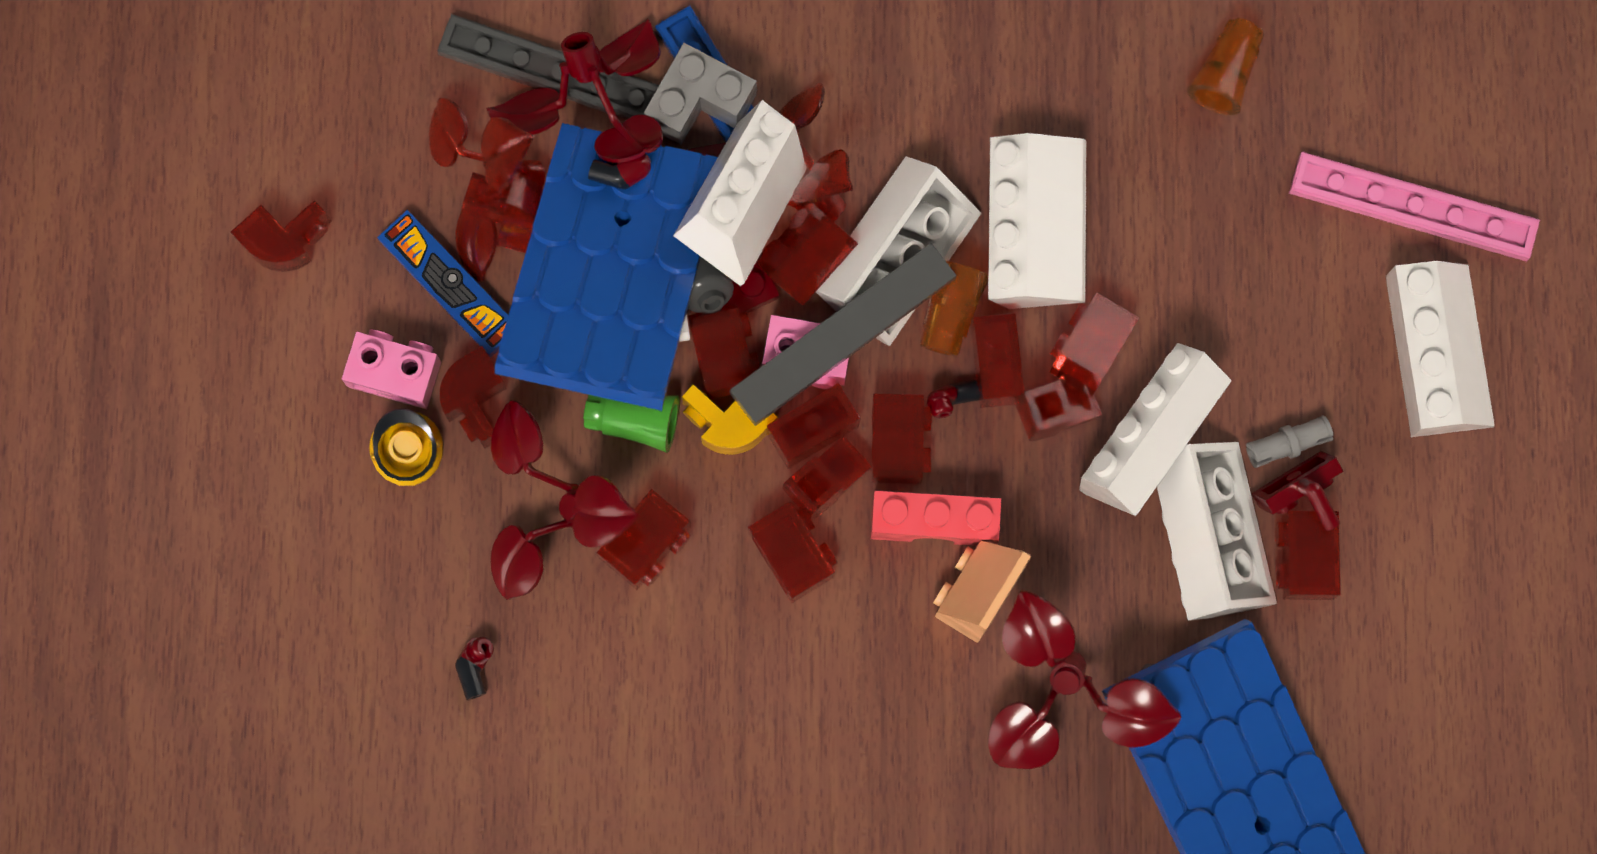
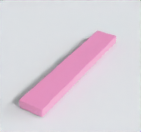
[1289,152,1540,262]

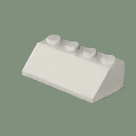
[673,100,807,286]
[988,133,1086,309]
[813,157,982,346]
[1386,261,1495,437]
[1079,343,1232,516]
[1157,442,1277,621]

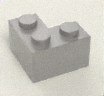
[644,43,757,145]

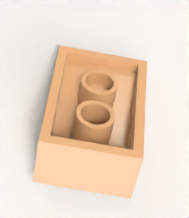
[933,541,1031,643]

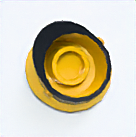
[369,409,443,486]

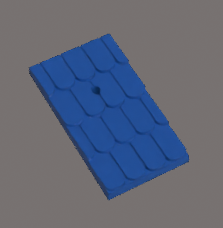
[494,123,718,411]
[1102,619,1365,854]

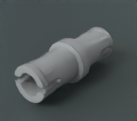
[1246,415,1333,468]

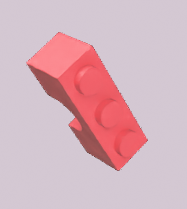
[871,491,1001,546]

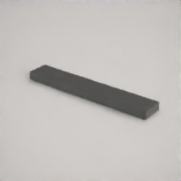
[437,14,659,120]
[730,243,957,426]

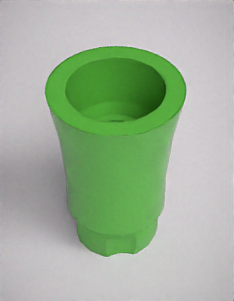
[583,395,679,453]

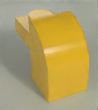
[682,385,778,455]

